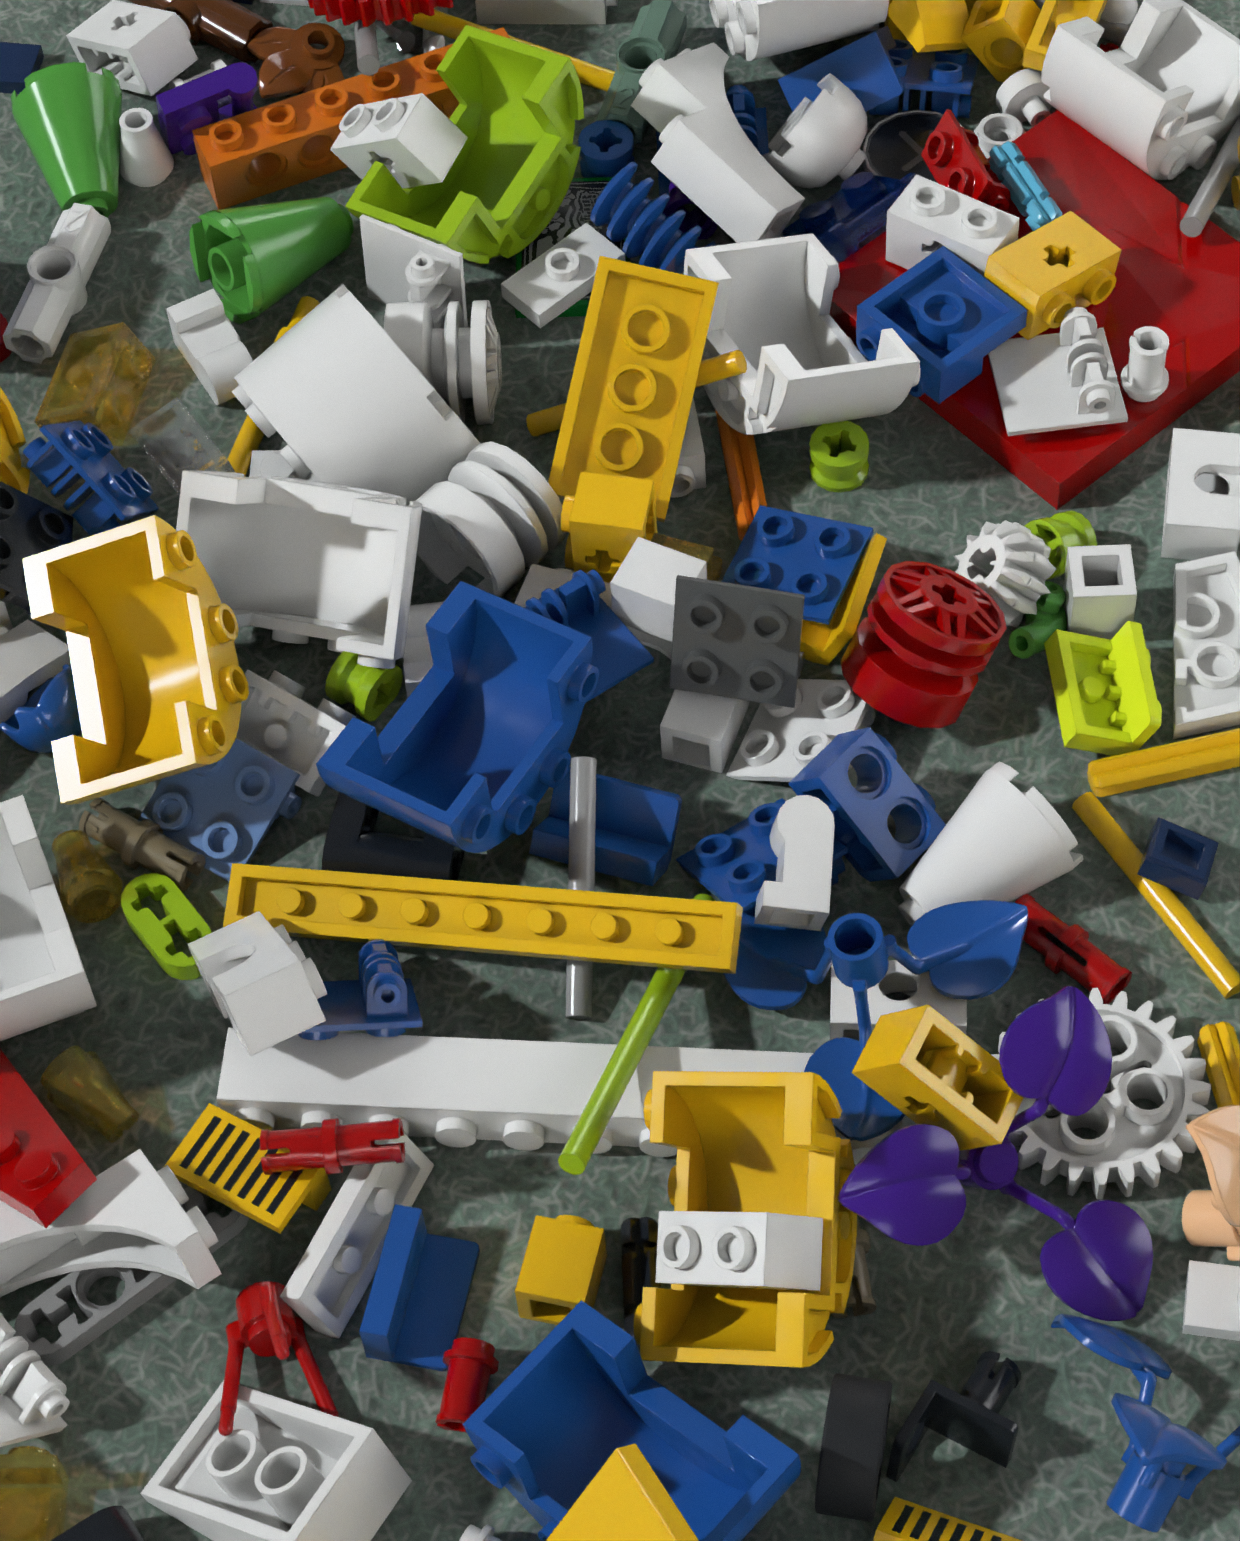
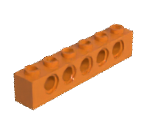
[192,27,510,210]

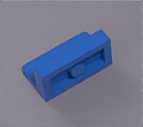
[778,26,905,112]
[529,767,682,886]
[359,1204,480,1371]

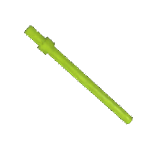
[558,894,716,1175]

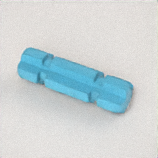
[989,141,1062,231]

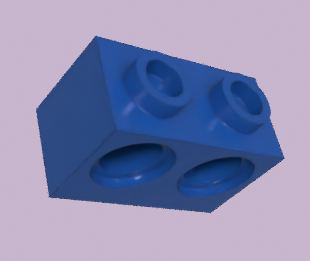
[788,727,946,882]

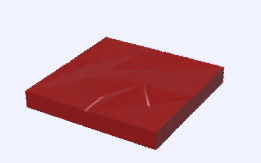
[829,110,1240,510]

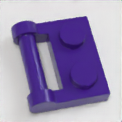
[156,62,258,155]

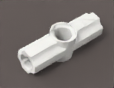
[3,203,111,364]

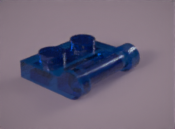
[782,172,916,261]

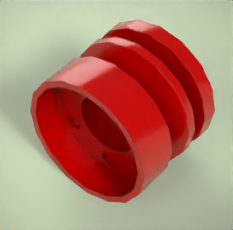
[841,561,1007,728]

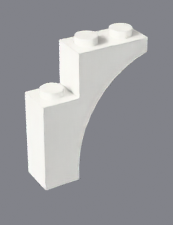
[631,42,805,243]
[0,1149,222,1297]

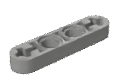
[15,1186,249,1366]

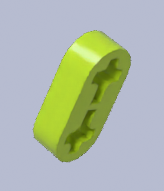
[121,873,212,980]

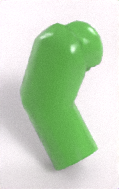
[1008,581,1067,659]

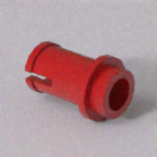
[436,1337,499,1433]

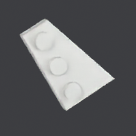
[1173,551,1240,739]

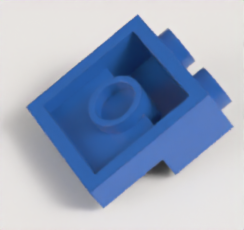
[856,246,1027,404]

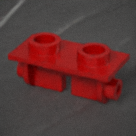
[921,109,1011,212]

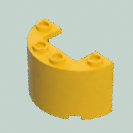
[22,515,249,805]
[633,1071,857,1368]

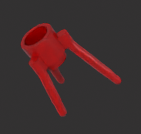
[218,1281,339,1436]

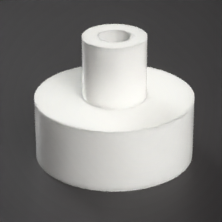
[996,68,1052,127]

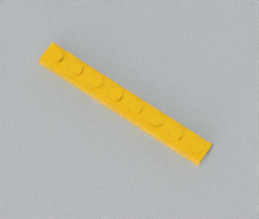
[223,863,743,974]

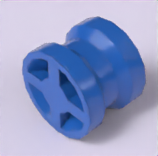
[578,120,635,178]

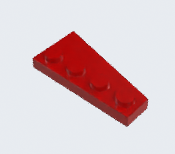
[0,1049,97,1228]

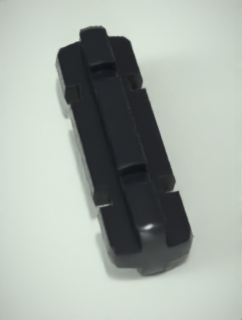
[621,1217,661,1352]

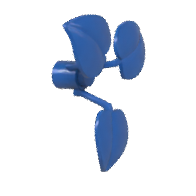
[723,900,1029,1141]
[1051,1314,1240,1532]

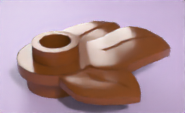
[247,22,345,99]

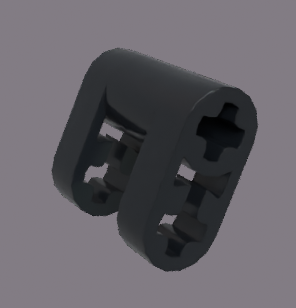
[322,792,465,881]

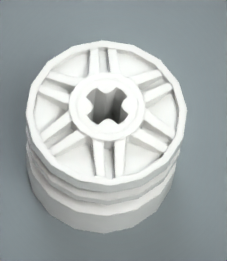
[384,300,502,425]
[416,441,568,598]

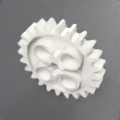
[991,988,1211,1200]

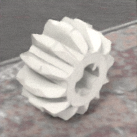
[953,520,1056,628]

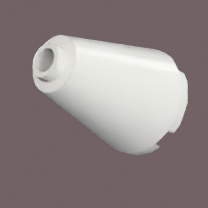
[898,761,1084,926]

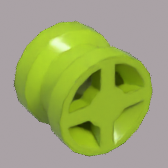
[809,421,870,493]
[1024,510,1097,580]
[325,651,403,721]

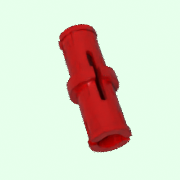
[1015,893,1132,1004]
[260,1118,405,1175]

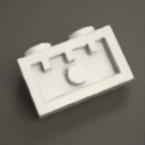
[236,669,356,797]

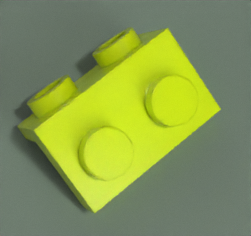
[1044,621,1162,756]

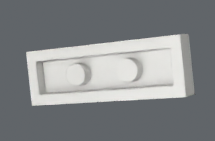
[280,1133,434,1338]

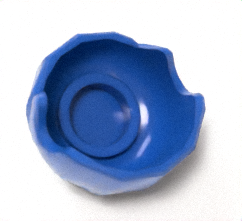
[0,664,82,754]

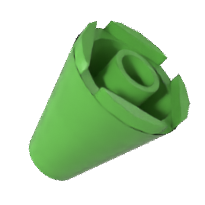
[11,62,122,218]
[189,197,354,324]

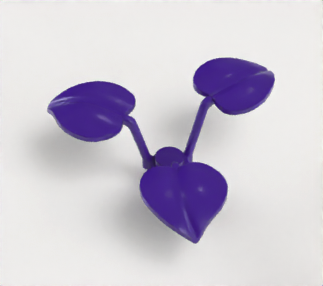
[838,986,1153,1321]

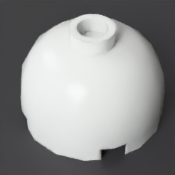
[762,73,867,189]

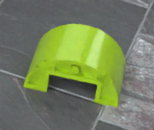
[345,25,584,264]

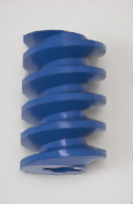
[590,162,716,275]

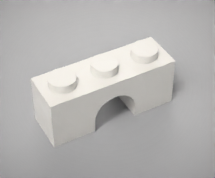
[187,911,327,1056]

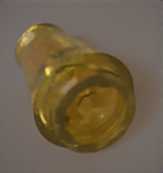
[51,830,123,923]
[40,1045,140,1143]

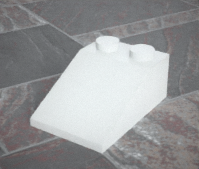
[140,1380,412,1541]

